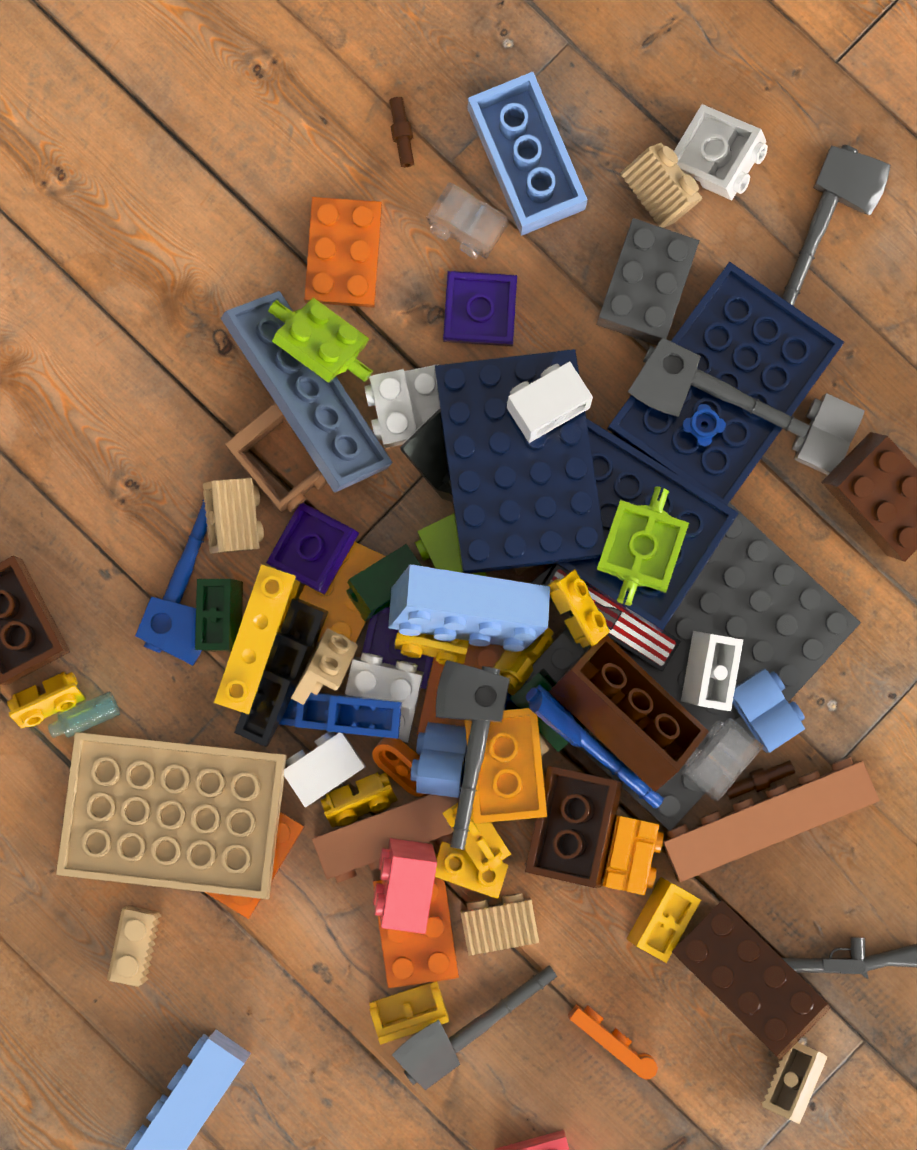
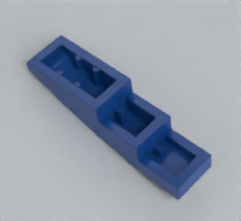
[279,692,402,739]

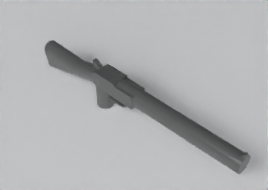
[782,937,917,979]

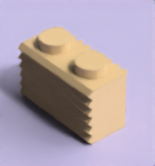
[620,143,703,228]
[203,478,264,554]
[461,893,539,956]
[107,906,161,987]
[761,1042,827,1124]

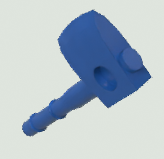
[135,500,207,666]
[526,684,664,808]

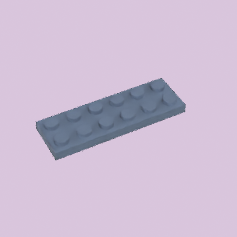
[220,291,393,493]

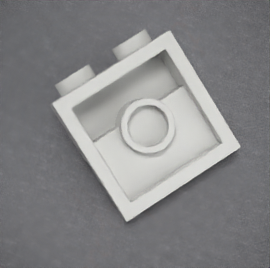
[674,104,768,200]
[364,364,440,448]
[345,653,424,743]

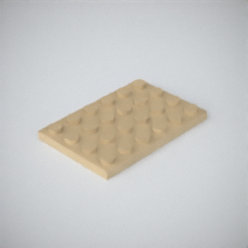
[56,732,287,899]

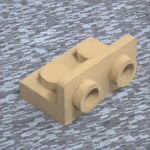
[291,628,358,705]

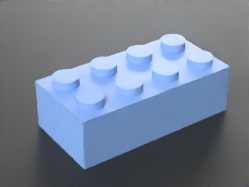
[468,72,588,236]
[388,564,550,652]
[125,1030,251,1150]

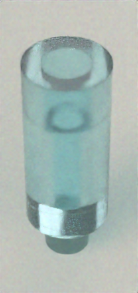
[47,691,120,738]

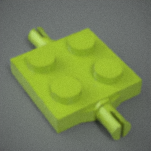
[268,297,373,383]
[597,486,689,606]

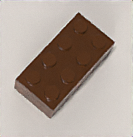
[549,635,710,792]
[672,900,831,1060]

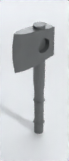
[782,145,891,306]
[628,337,810,438]
[436,660,510,850]
[392,966,557,1090]

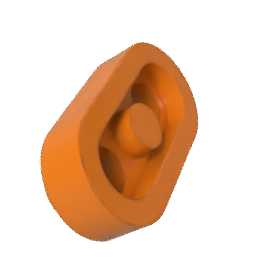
[372,737,428,797]

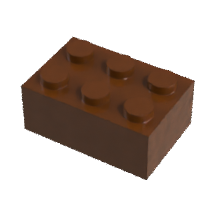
[821,432,917,562]
[0,555,70,685]
[525,766,623,888]

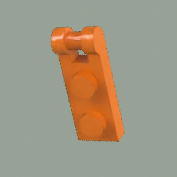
[568,1004,658,1079]

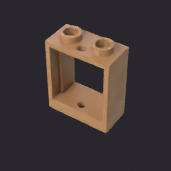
[225,403,328,513]

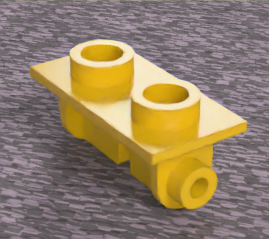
[547,569,610,648]
[493,627,554,696]
[7,671,86,729]
[320,772,398,828]
[442,802,511,874]
[435,841,508,899]

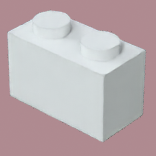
[506,361,593,443]
[681,631,743,711]
[284,732,366,807]

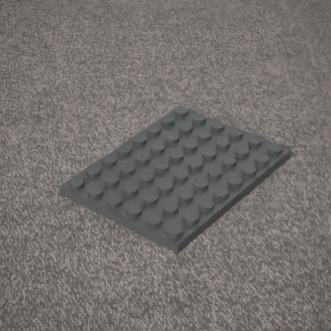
[521,502,861,830]

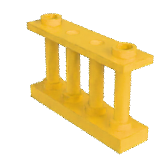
[214,564,301,714]

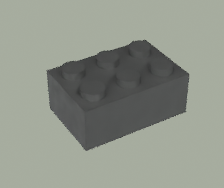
[596,218,700,345]

